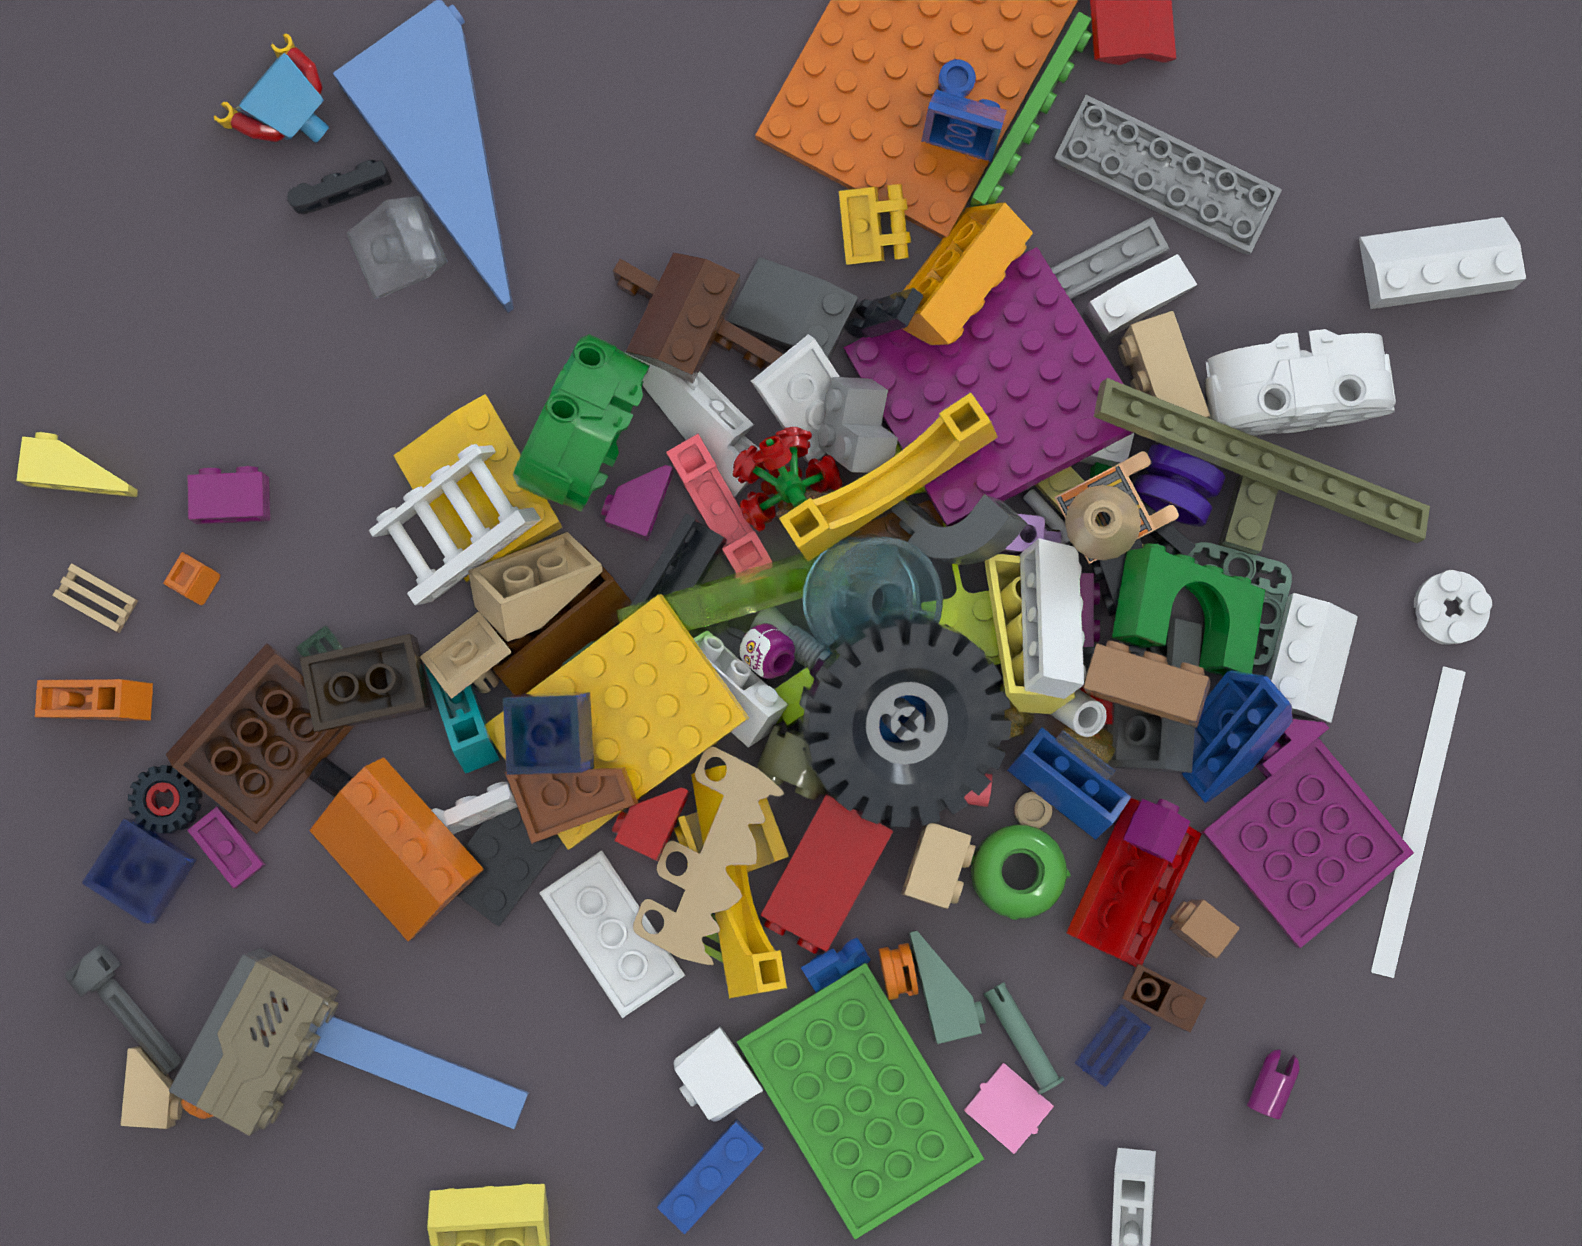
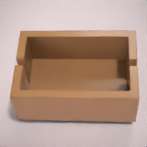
[1083,640,1210,728]

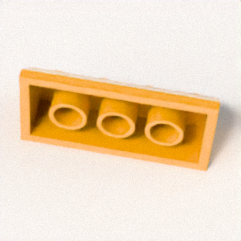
[903,202,1033,345]

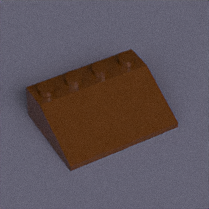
[166,643,355,834]

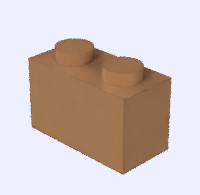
[1169,899,1240,959]

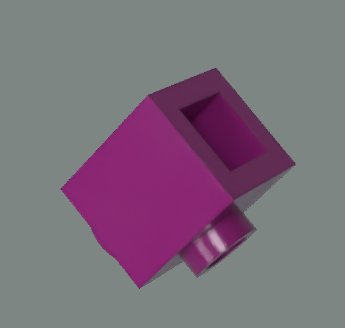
[1123,798,1191,863]

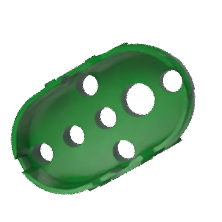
[513,334,650,512]

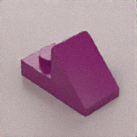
[1256,719,1329,777]

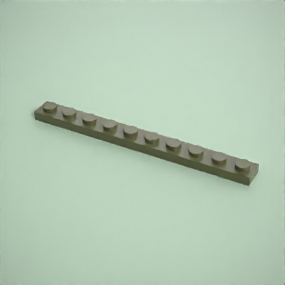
[1093,378,1430,543]

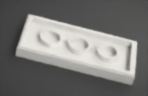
[539,851,685,1018]

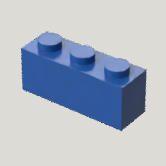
[1007,727,1131,840]
[657,1119,764,1234]

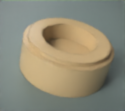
[1014,792,1052,828]

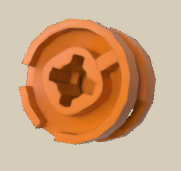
[878,943,919,1000]

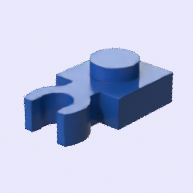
[801,938,871,993]

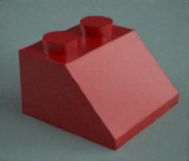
[612,787,690,861]

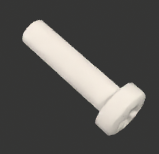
[1023,489,1071,545]

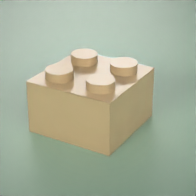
[901,823,975,909]

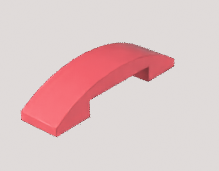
[666,434,772,581]

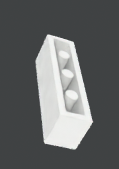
[1020,538,1086,699]

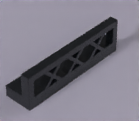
[619,513,727,624]

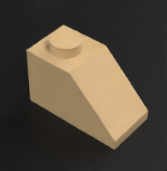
[121,1046,183,1129]

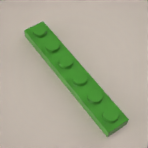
[970,12,1092,207]

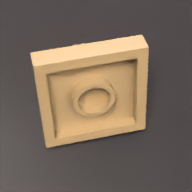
[420,611,511,699]

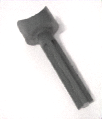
[65,944,183,1075]

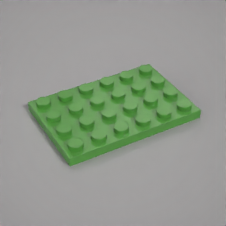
[737,963,984,1240]

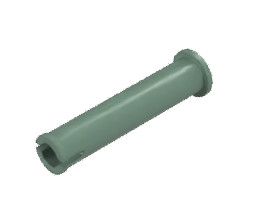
[984,982,1064,1095]

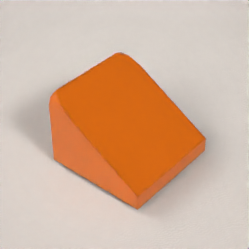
[163,552,221,605]

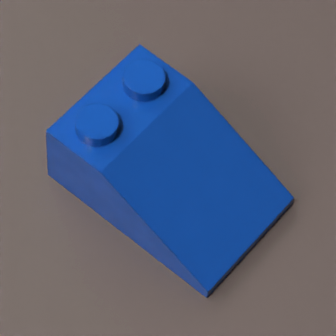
[921,89,1007,162]

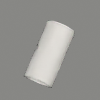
[1050,689,1106,737]

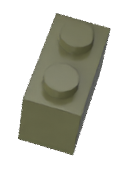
[1218,474,1278,555]

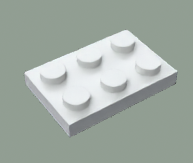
[751,334,840,463]

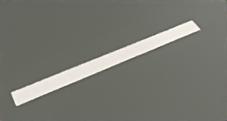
[1371,666,1466,978]

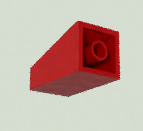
[760,794,893,954]

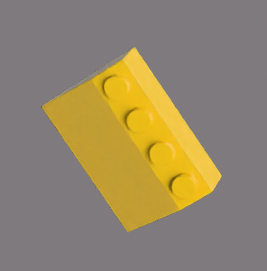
[393,394,563,583]

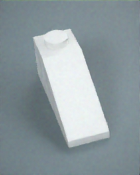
[1085,254,1197,342]
[1111,1148,1156,1246]

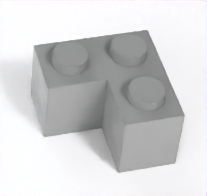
[818,377,898,473]

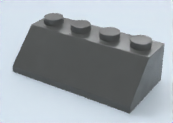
[1105,618,1202,773]

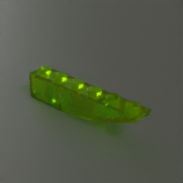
[616,547,847,631]

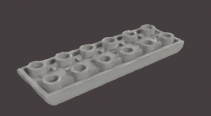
[1054,95,1282,255]

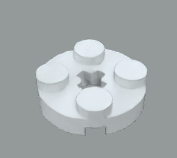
[1414,570,1492,645]

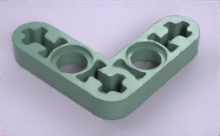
[1188,542,1292,667]

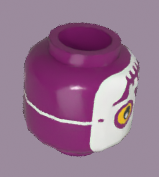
[740,623,795,679]

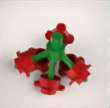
[732,427,842,532]

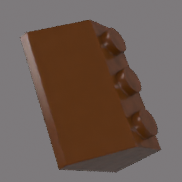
[626,252,740,383]

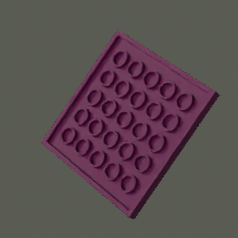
[844,247,1134,527]

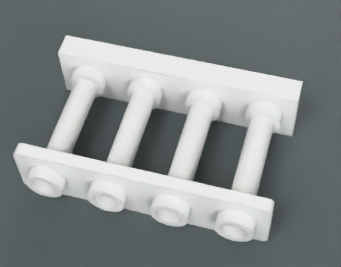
[369,444,541,605]

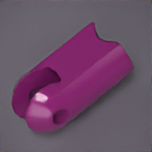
[1247,1049,1300,1120]

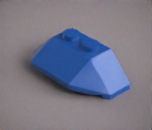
[1182,671,1293,803]

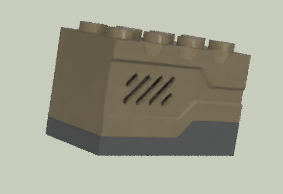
[169,948,339,1136]

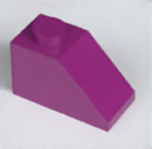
[601,465,674,541]

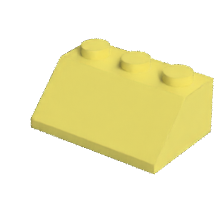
[427,1184,550,1246]

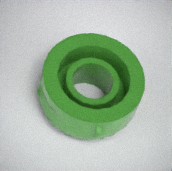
[970,825,1071,920]

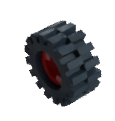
[128,765,202,834]

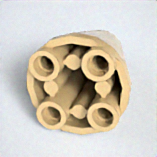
[1065,485,1141,561]

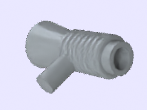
[750,603,831,675]

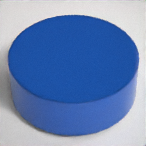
[938,59,976,97]

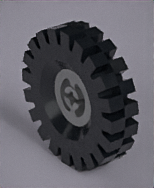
[798,614,1011,827]

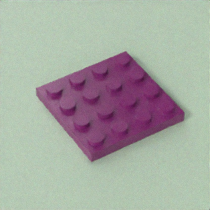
[1201,738,1414,948]

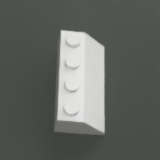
[1359,217,1526,309]

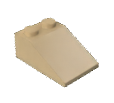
[468,532,603,642]

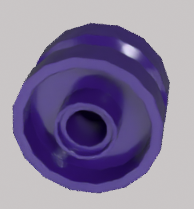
[1133,445,1226,527]

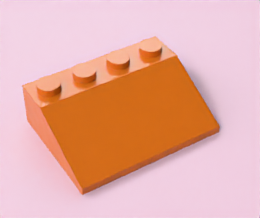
[309,757,484,942]

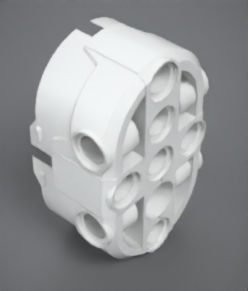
[1204,329,1396,436]

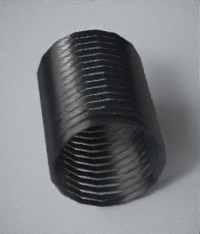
[309,757,353,797]

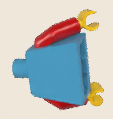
[214,34,329,143]

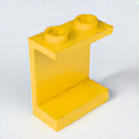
[674,798,789,873]

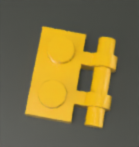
[839,184,911,265]

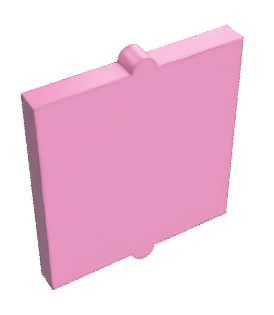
[964,1063,1054,1154]

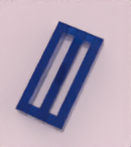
[1075,1004,1151,1088]

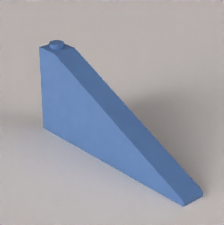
[333,0,514,313]

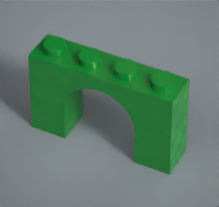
[1112,543,1265,677]

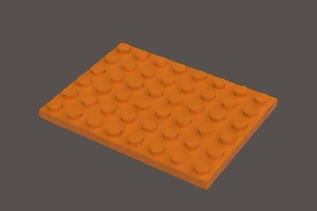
[755,0,1079,239]

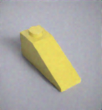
[16,432,138,497]

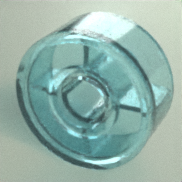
[803,535,943,653]

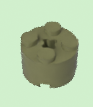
[757,724,828,800]

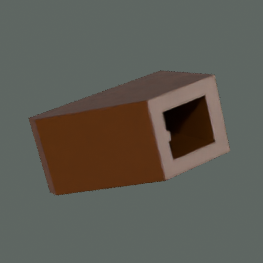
[1121,964,1207,1033]

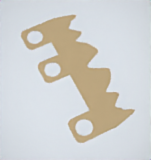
[633,746,784,965]

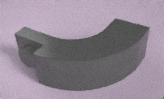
[891,494,1027,565]

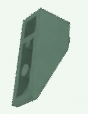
[908,930,986,1044]

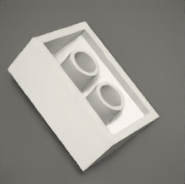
[1265,593,1358,724]

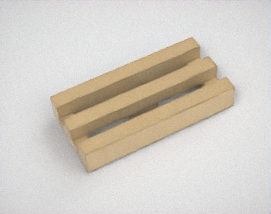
[52,563,138,633]

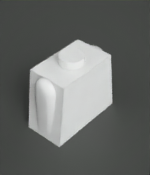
[673,1026,763,1121]

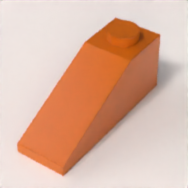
[35,679,153,721]

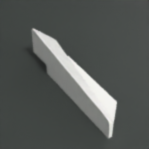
[625,351,760,497]

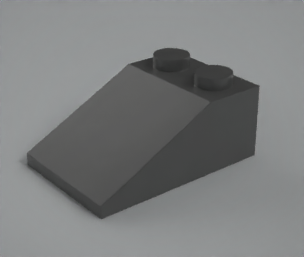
[726,257,858,360]

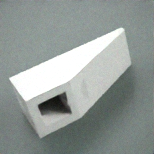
[693,630,788,747]

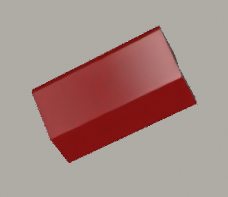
[1090,0,1176,66]
[1066,798,1202,967]

